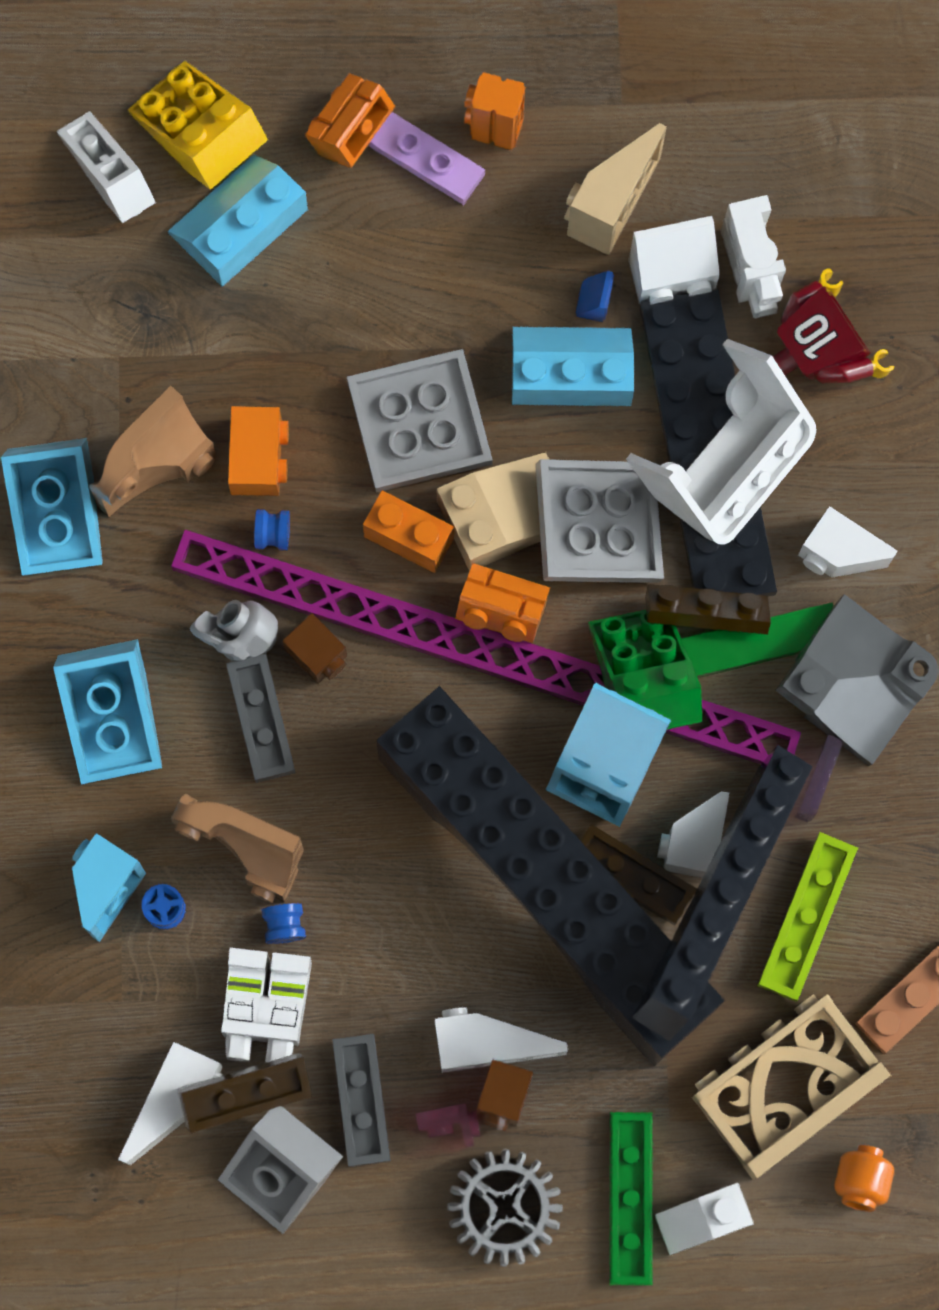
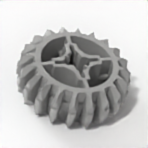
[447,1149,563,1267]

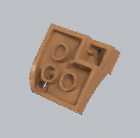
[89,386,216,517]
[171,794,304,904]

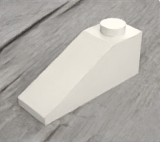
[57,111,156,223]
[435,1007,568,1073]
[118,1042,223,1165]

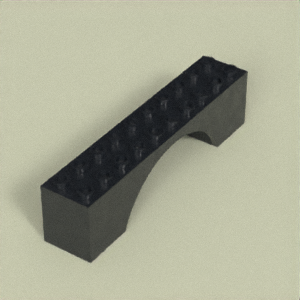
[376,686,725,1066]

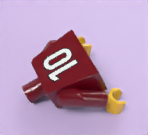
[772,269,894,384]

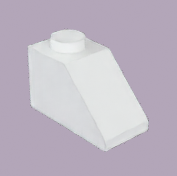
[798,506,897,577]
[657,791,729,878]
[654,1183,754,1255]

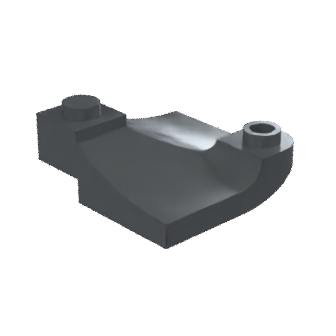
[775,594,938,766]

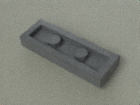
[226,653,296,783]
[332,1034,391,1167]

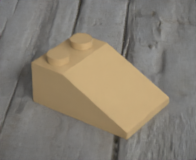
[564,123,667,255]
[437,452,549,571]

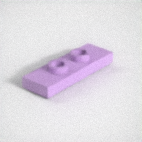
[368,112,485,205]

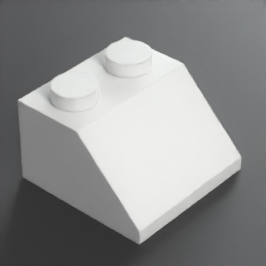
[629,216,720,304]

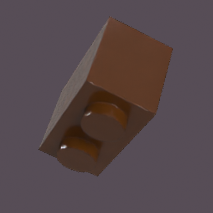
[476,1059,533,1132]

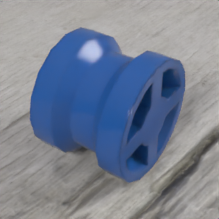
[254,509,290,551]
[142,884,186,930]
[261,903,306,944]

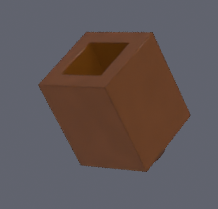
[282,613,347,683]

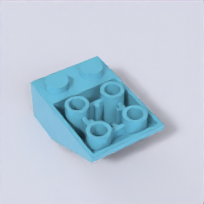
[546,683,671,827]

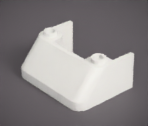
[626,339,816,544]

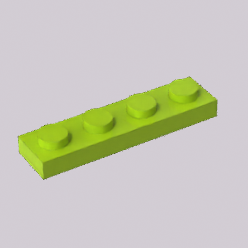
[757,832,858,1002]

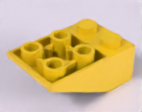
[128,61,268,190]

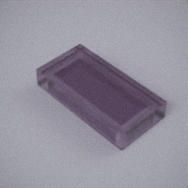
[795,735,843,822]

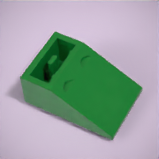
[588,609,702,729]

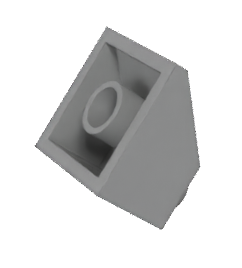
[218,1106,343,1233]

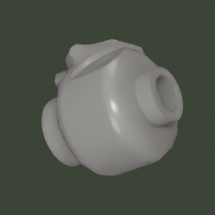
[190,600,278,661]

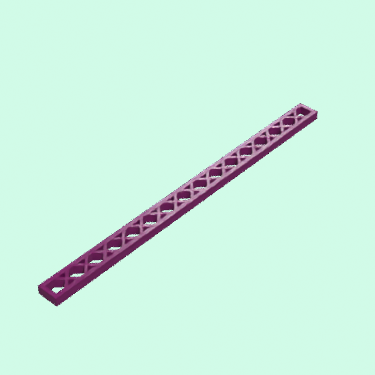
[171,530,801,764]

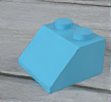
[72,833,146,942]

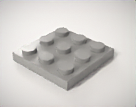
[347,349,493,493]
[535,459,664,583]

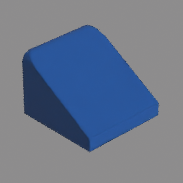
[575,271,614,322]

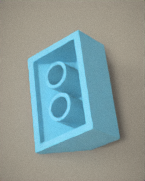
[168,155,308,287]
[512,327,634,406]

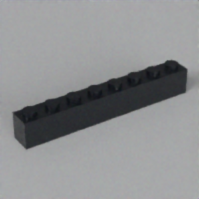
[633,745,813,1041]

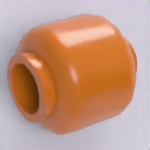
[834,1145,894,1212]

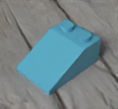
[1,438,103,576]
[53,639,162,784]

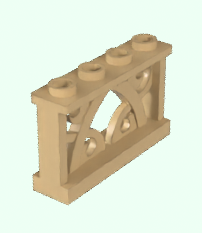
[692,994,891,1180]

